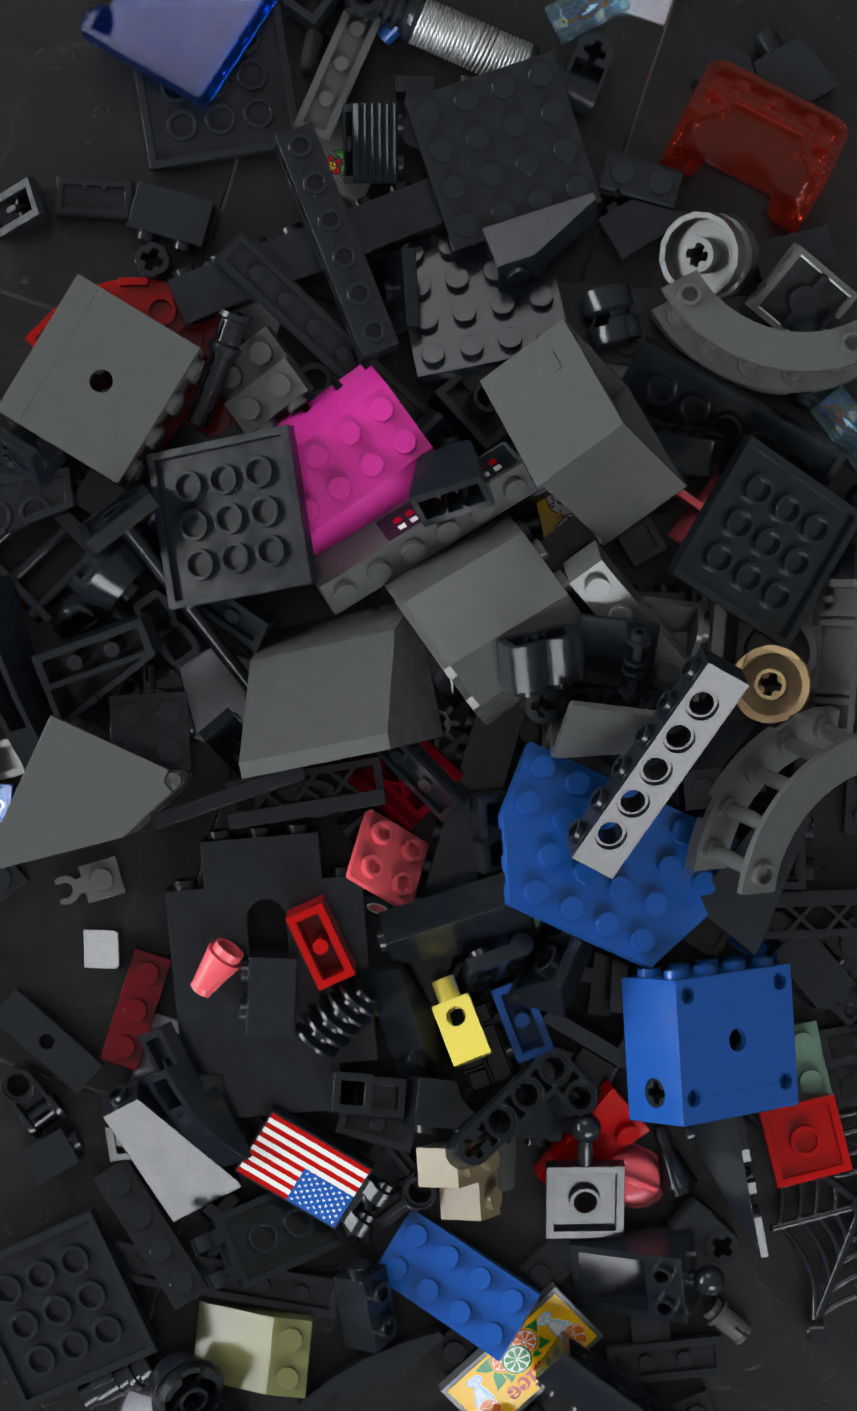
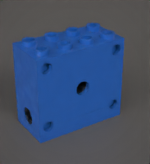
[621,954,799,1127]

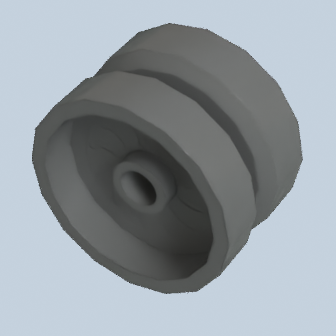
[659,211,759,298]

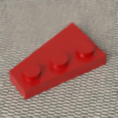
[533,1079,650,1185]

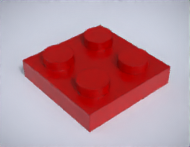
[757,1093,853,1189]

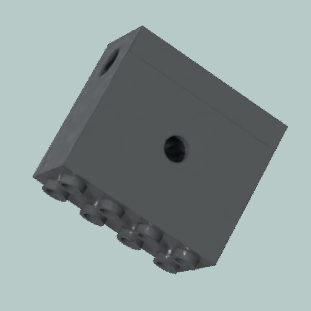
[0,274,207,489]

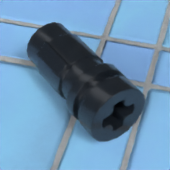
[77,1354,158,1410]

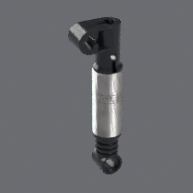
[343,0,614,117]

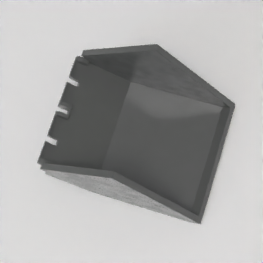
[239,603,444,779]
[0,715,194,869]

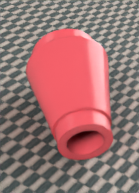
[190,938,244,998]

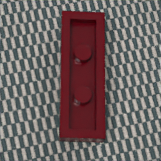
[100,947,172,1070]

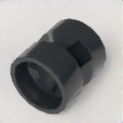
[580,282,643,350]

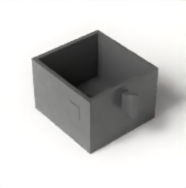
[480,319,687,546]

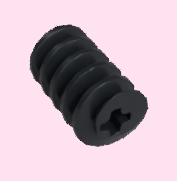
[295,972,383,1058]

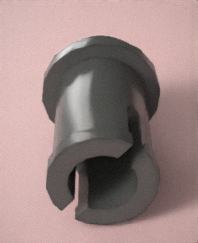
[702,1297,753,1345]

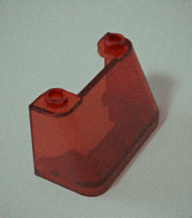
[659,60,849,233]

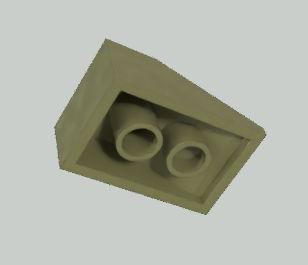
[195,1299,314,1399]

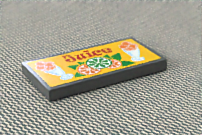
[438,1281,604,1411]

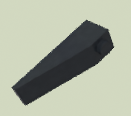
[684,1116,769,1258]

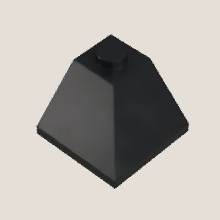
[683,722,767,811]

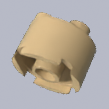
[735,645,812,724]

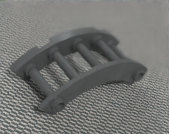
[650,270,857,395]
[685,706,857,895]

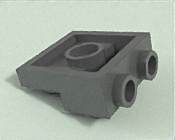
[221,326,315,433]

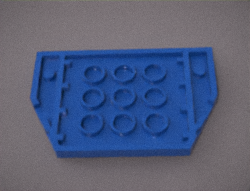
[498,741,739,969]

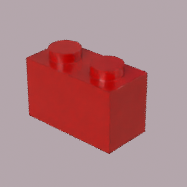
[285,894,357,991]

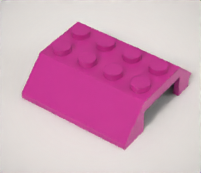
[276,365,434,556]

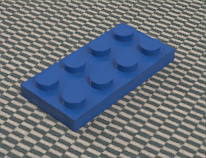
[378,1210,543,1361]

